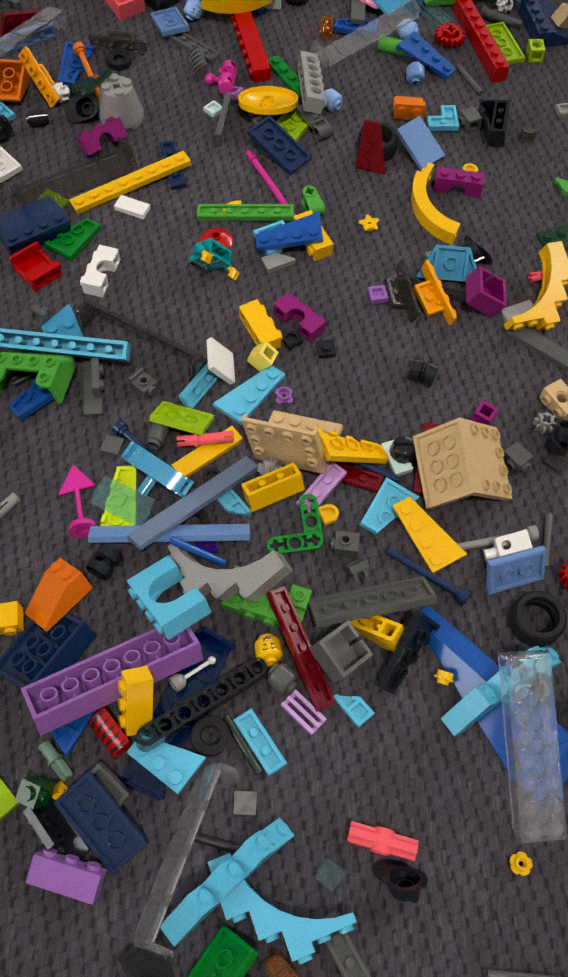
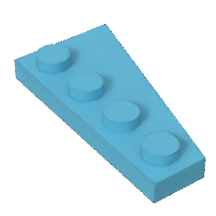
[213,365,285,425]

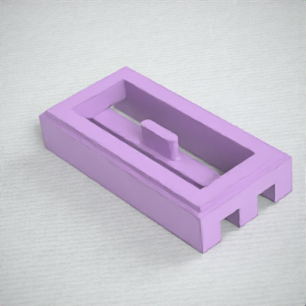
[281,689,327,736]

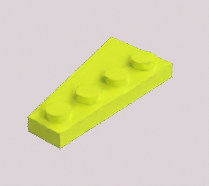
[100,466,137,526]

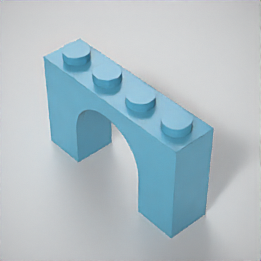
[126,555,212,640]

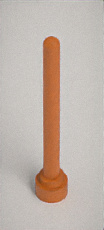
[73,42,100,101]

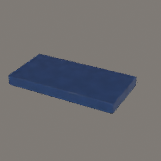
[247,115,312,176]
[54,770,149,876]

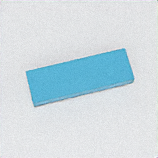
[178,363,219,409]
[233,708,287,777]

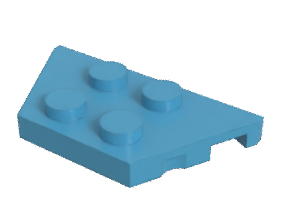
[417,244,477,282]
[41,304,83,358]

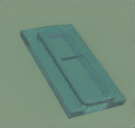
[418,1,458,28]
[90,476,156,525]

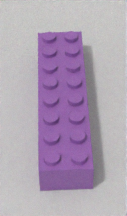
[21,627,203,736]

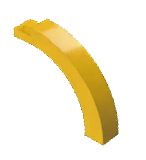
[201,0,273,14]
[411,162,461,245]

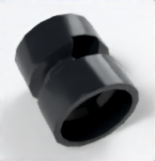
[407,357,439,386]
[546,420,568,455]
[85,543,123,581]

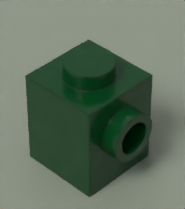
[14,775,56,809]

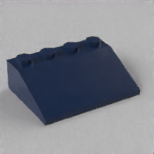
[518,0,568,47]
[0,195,71,256]
[0,613,97,690]

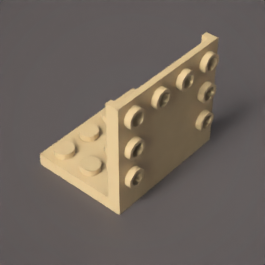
[241,410,343,474]
[413,417,512,509]

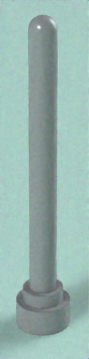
[457,525,539,550]

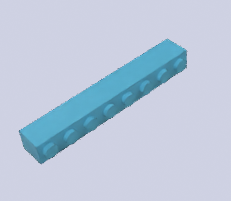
[0,328,132,363]

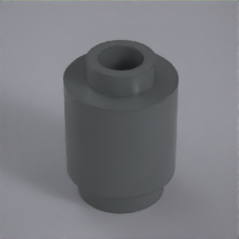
[146,422,169,450]

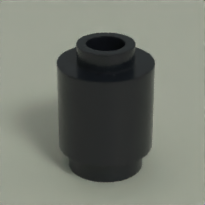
[26,109,50,127]

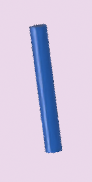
[169,536,226,567]

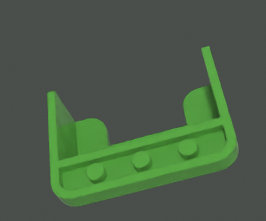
[0,351,76,404]

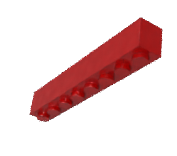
[452,0,510,83]
[230,11,271,83]

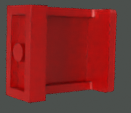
[9,241,63,292]

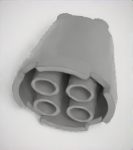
[98,73,144,130]

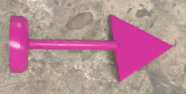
[58,465,96,538]

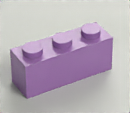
[26,847,107,905]

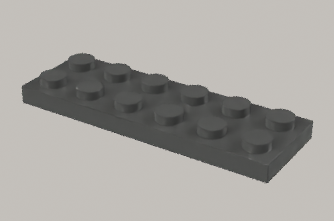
[308,576,437,628]

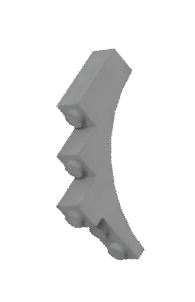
[168,544,293,602]

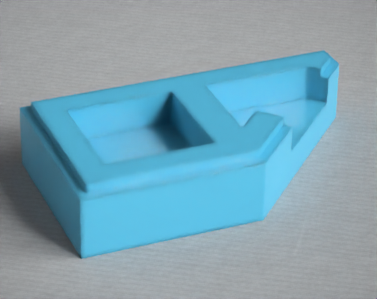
[216,489,252,515]
[333,694,375,728]

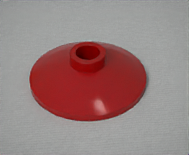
[200,228,233,249]

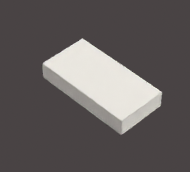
[114,195,151,219]

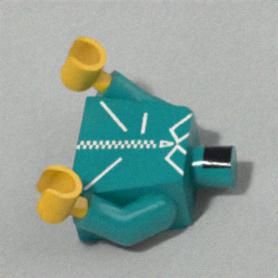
[189,238,240,280]

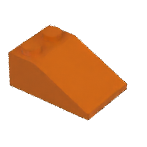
[0,59,31,102]
[25,558,93,632]

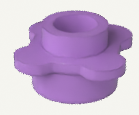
[275,387,293,404]

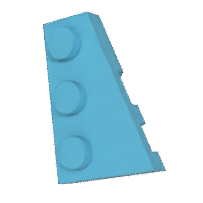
[359,477,419,535]
[127,735,207,795]

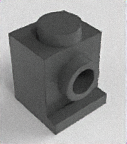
[128,368,158,400]

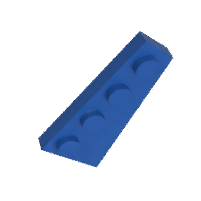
[395,31,456,80]
[58,41,95,88]
[255,212,323,252]

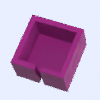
[466,266,507,317]

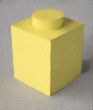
[247,341,278,372]

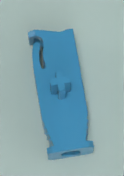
[121,441,194,498]

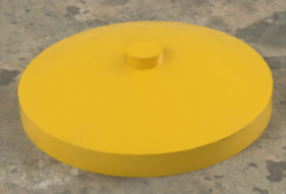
[238,86,298,115]

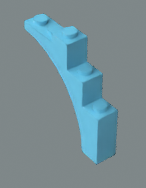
[441,646,561,736]
[159,817,295,947]
[208,853,357,965]

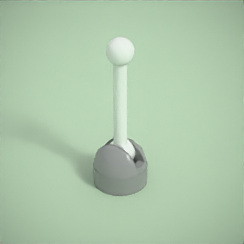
[168,656,216,693]

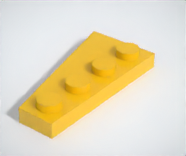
[316,427,389,464]
[392,496,467,573]

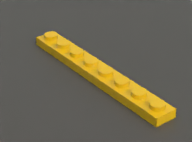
[69,150,191,214]

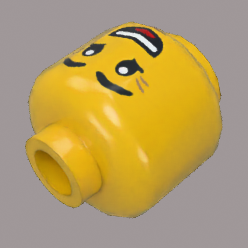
[254,634,283,667]

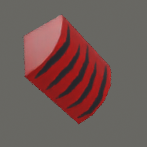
[89,707,132,760]

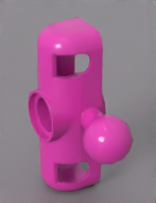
[204,60,237,93]

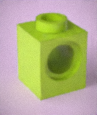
[525,39,546,62]

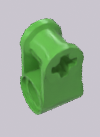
[301,186,325,215]

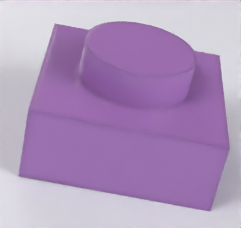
[223,86,244,101]
[367,285,388,305]

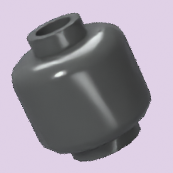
[267,662,298,694]

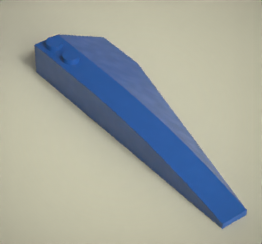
[420,606,568,805]

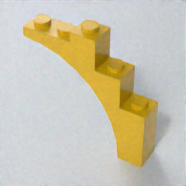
[504,241,568,331]

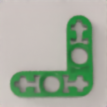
[267,494,323,555]

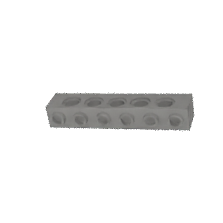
[297,51,327,114]

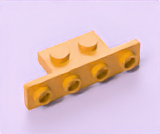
[18,46,60,108]
[413,260,457,326]

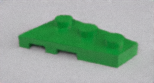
[44,218,101,261]

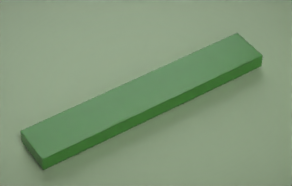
[197,204,294,221]

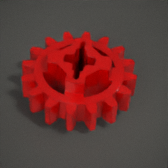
[434,22,466,48]

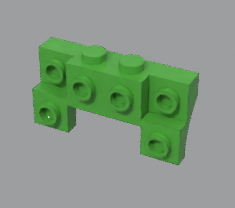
[221,565,312,628]

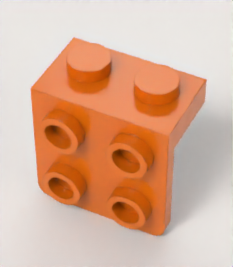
[393,96,426,120]

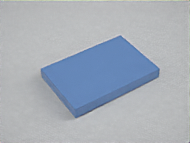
[150,7,190,37]
[395,116,445,171]
[486,546,547,595]

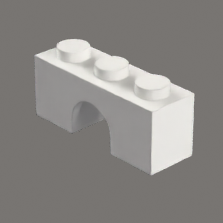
[80,245,120,297]

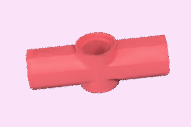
[347,821,419,862]

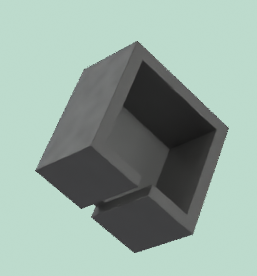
[308,620,373,683]

